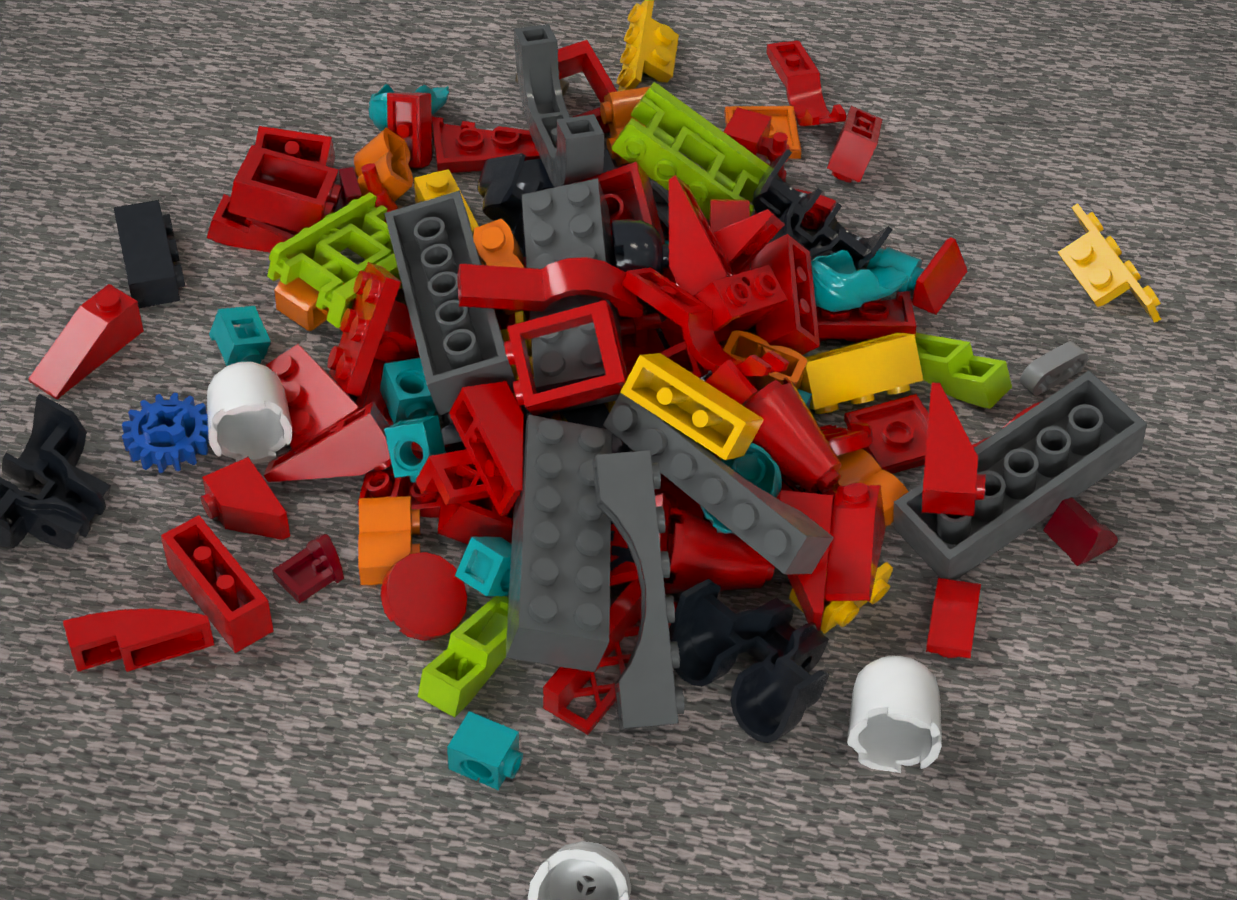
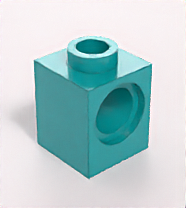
[380,358,436,424]
[384,415,446,482]
[455,537,512,596]
[447,711,523,790]

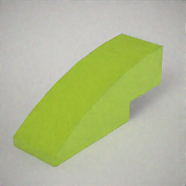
[915,333,1012,409]
[417,596,509,718]

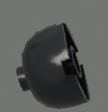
[612,219,669,297]

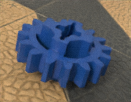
[122,393,209,473]

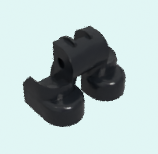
[752,149,893,271]
[477,153,544,257]
[0,394,111,549]
[669,579,830,743]

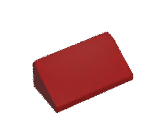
[387,93,432,168]
[912,237,968,315]

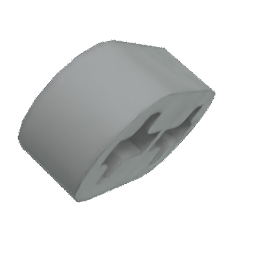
[1020,341,1088,396]

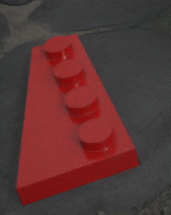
[816,291,916,342]

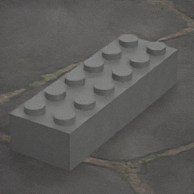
[522,178,623,414]
[384,190,516,415]
[893,370,1147,580]
[506,415,612,672]

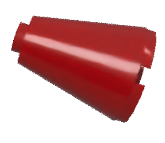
[744,378,842,493]
[663,507,775,594]

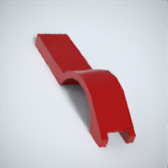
[767,40,846,126]
[457,257,643,318]
[621,267,790,377]

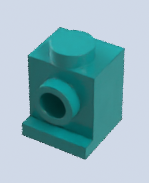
[209,306,271,366]

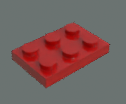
[327,262,401,397]

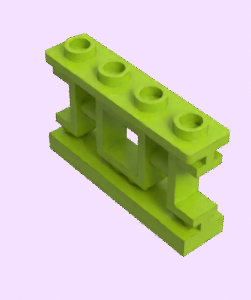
[611,82,769,220]
[267,192,402,329]

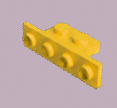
[616,0,679,91]
[1058,203,1161,323]

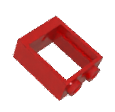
[558,40,617,133]
[228,145,342,232]
[659,265,788,347]
[504,300,628,416]

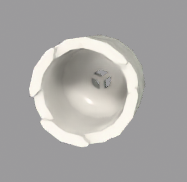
[207,362,292,464]
[847,656,942,773]
[528,841,631,900]

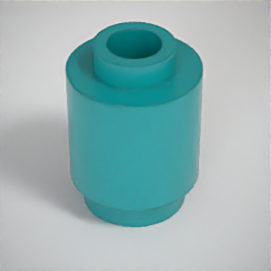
[867,247,925,292]

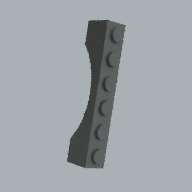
[603,393,834,574]
[592,450,685,730]

